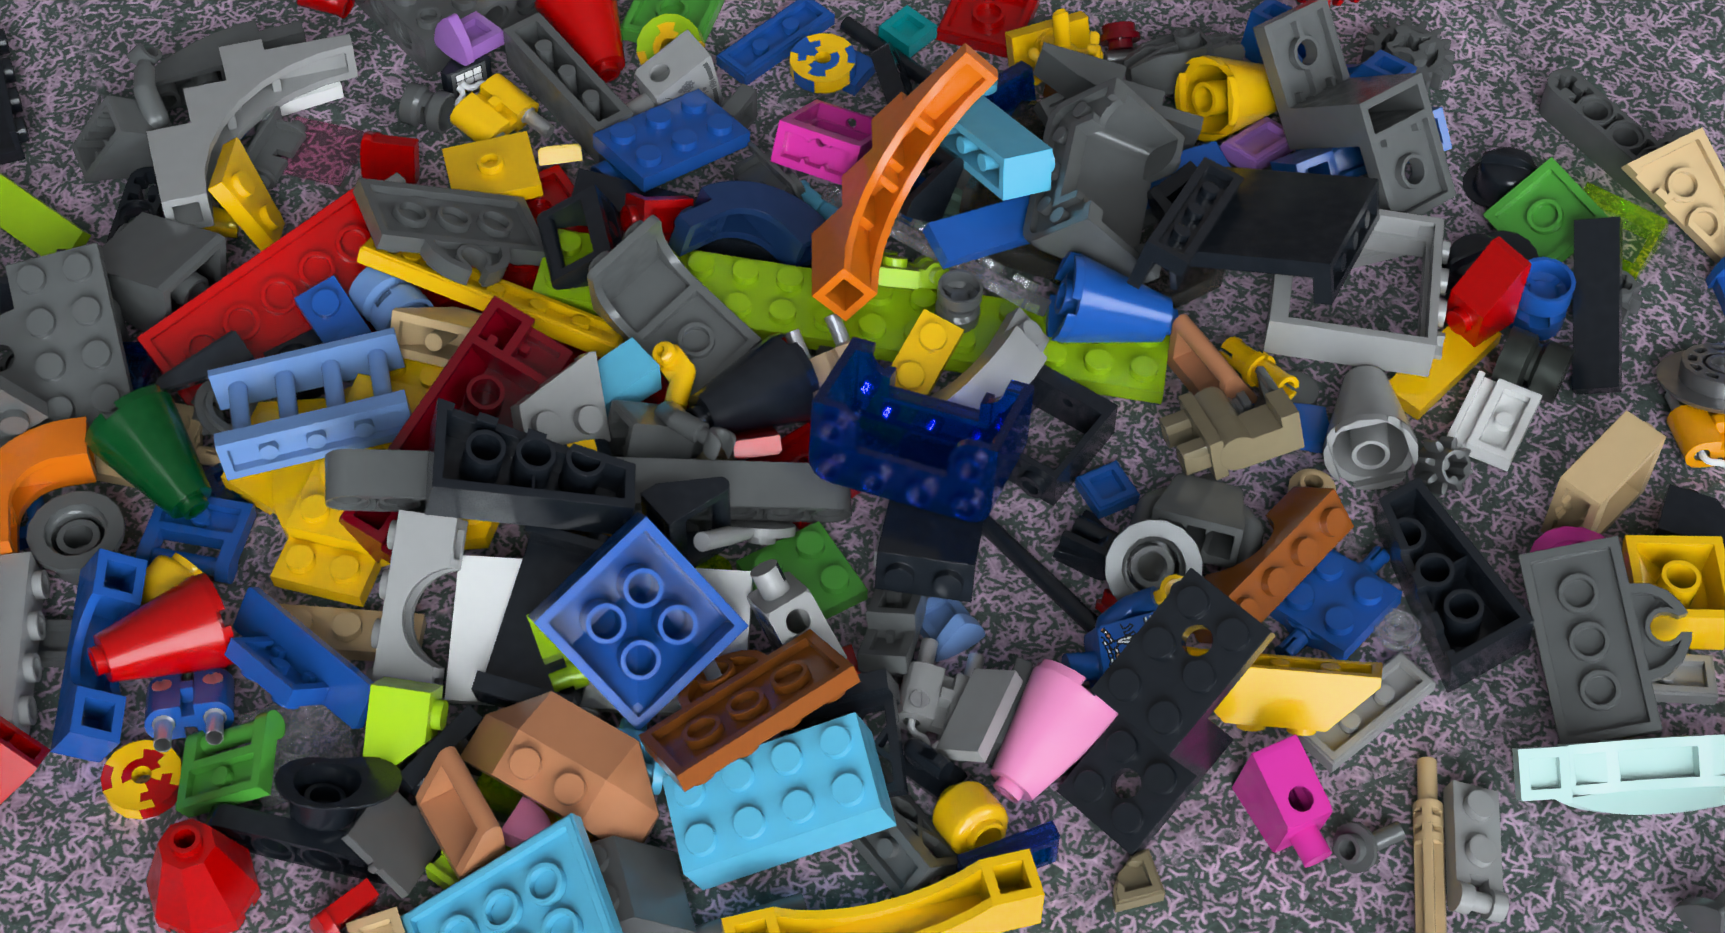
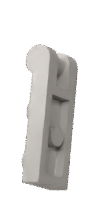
[1443,780,1509,923]

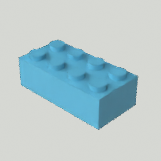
[662,712,897,890]

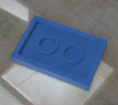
[593,89,750,192]

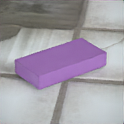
[1220,116,1293,170]

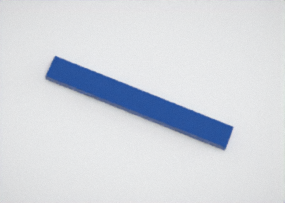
[923,141,1231,269]

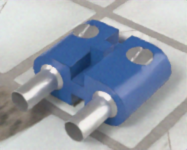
[144,669,235,752]

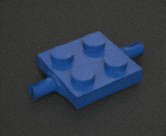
[1269,546,1402,660]

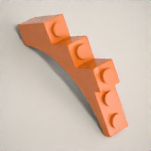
[812,43,999,321]

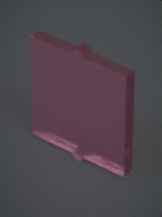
[277,116,365,187]

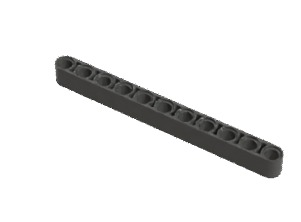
[325,448,852,523]

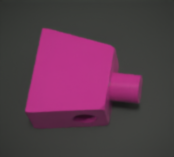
[1232,734,1332,868]

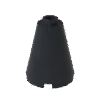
[686,332,821,434]

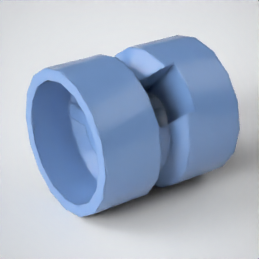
[349,267,434,331]

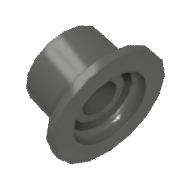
[26,491,126,585]
[1105,519,1202,600]

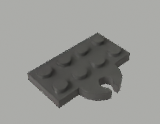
[353,178,545,287]
[0,242,133,427]
[1518,535,1692,744]

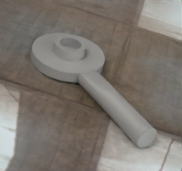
[693,521,796,552]

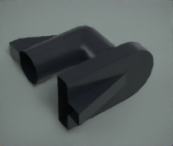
[1053,510,1118,581]
[903,737,968,800]

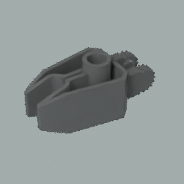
[1123,27,1246,96]

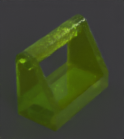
[1573,182,1668,281]

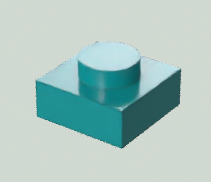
[878,5,937,57]

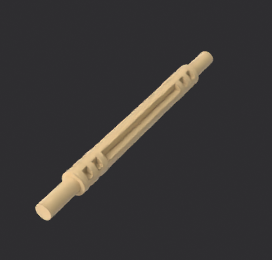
[1412,757,1447,933]

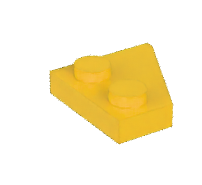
[208,137,285,251]

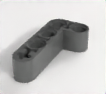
[1539,69,1695,203]

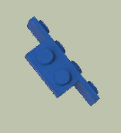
[224,587,374,729]

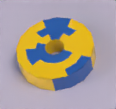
[789,33,857,94]

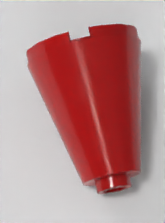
[534,0,625,83]
[87,573,234,683]

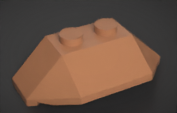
[461,691,660,843]

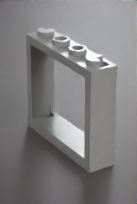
[1263,209,1451,377]

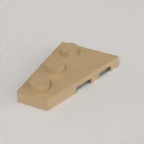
[1621,127,1725,264]

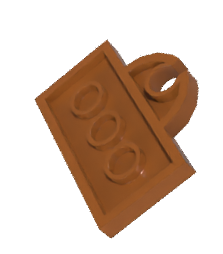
[638,629,861,792]

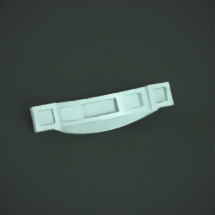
[1512,734,1725,815]

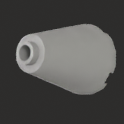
[1323,366,1418,490]

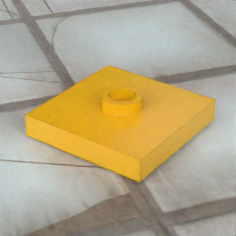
[442,131,544,200]

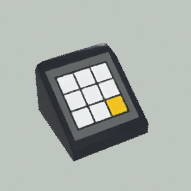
[440,54,492,99]

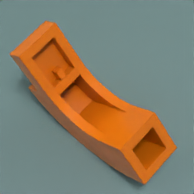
[0,416,97,555]

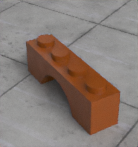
[1193,487,1354,644]

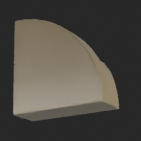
[1112,848,1165,913]

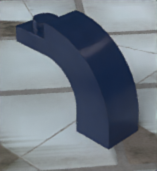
[668,181,826,267]

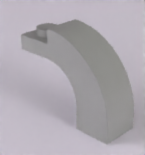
[910,307,1050,450]

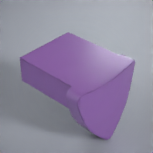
[434,11,504,66]

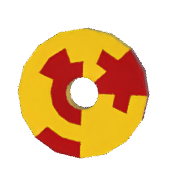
[100,740,182,819]

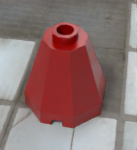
[146,818,262,933]

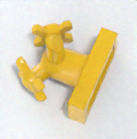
[1005,8,1103,86]

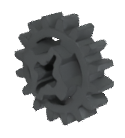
[1361,18,1455,93]

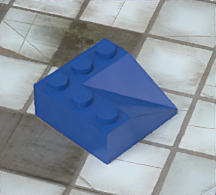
[528,512,748,730]

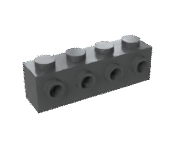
[503,12,634,163]

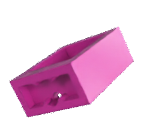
[770,99,873,185]

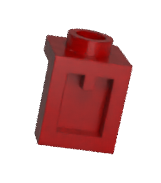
[620,193,694,243]

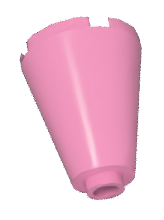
[990,659,1119,803]

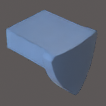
[920,597,985,662]

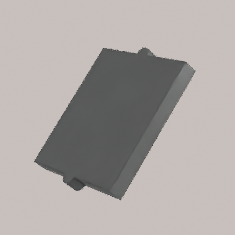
[342,792,440,899]

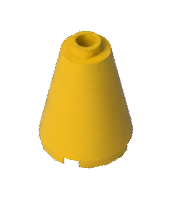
[1174,55,1278,142]

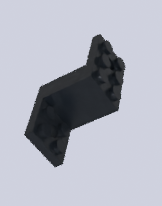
[1056,568,1276,856]

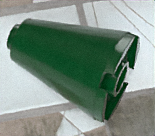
[85,385,212,520]

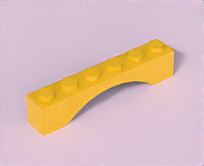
[721,848,1045,933]

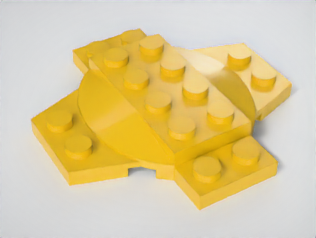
[221,358,499,607]

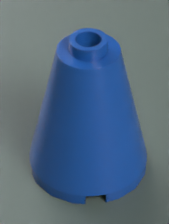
[1046,252,1178,343]

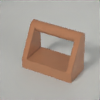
[1167,314,1258,404]
[415,746,507,881]

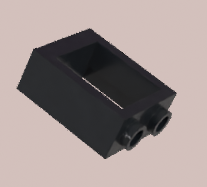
[976,365,1118,506]

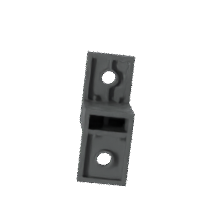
[1253,0,1457,215]

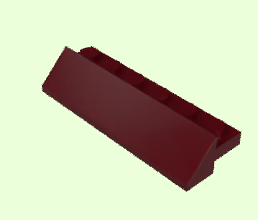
[339,295,573,563]

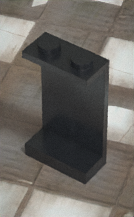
[874,443,996,602]
[471,525,610,708]

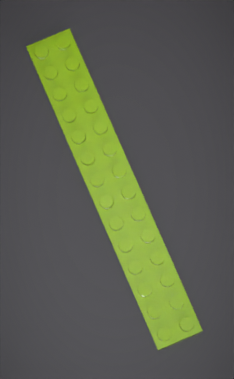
[532,229,1170,404]

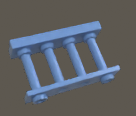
[207,327,412,481]

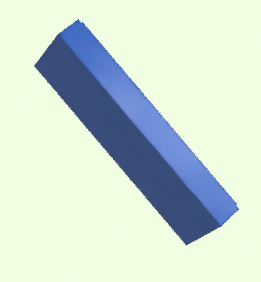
[716,0,835,85]

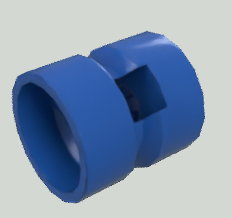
[1509,257,1576,341]

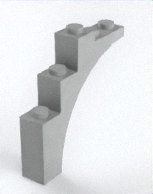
[146,34,358,228]

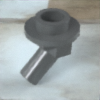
[1333,821,1406,874]

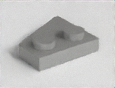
[510,351,611,445]

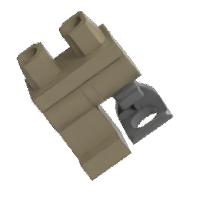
[1159,366,1305,480]

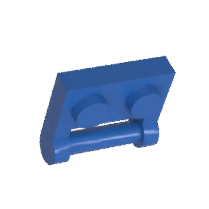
[135,496,257,584]

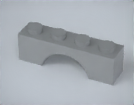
[366,510,468,685]

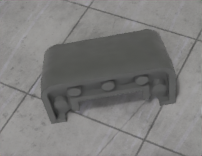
[1023,77,1185,284]

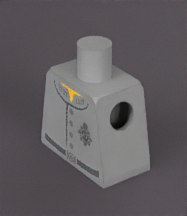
[625,30,724,116]

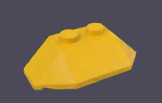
[1186,647,1383,736]

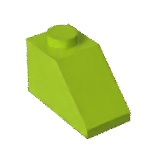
[362,677,448,767]

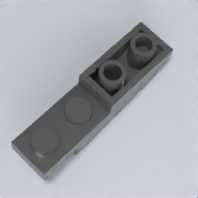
[155,20,307,111]

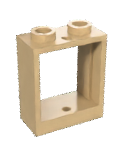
[1541,410,1666,535]

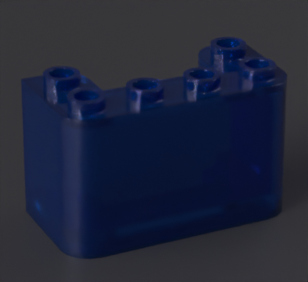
[809,337,1034,522]

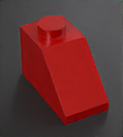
[1445,236,1532,347]

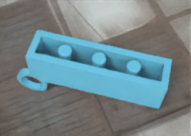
[940,80,1055,201]

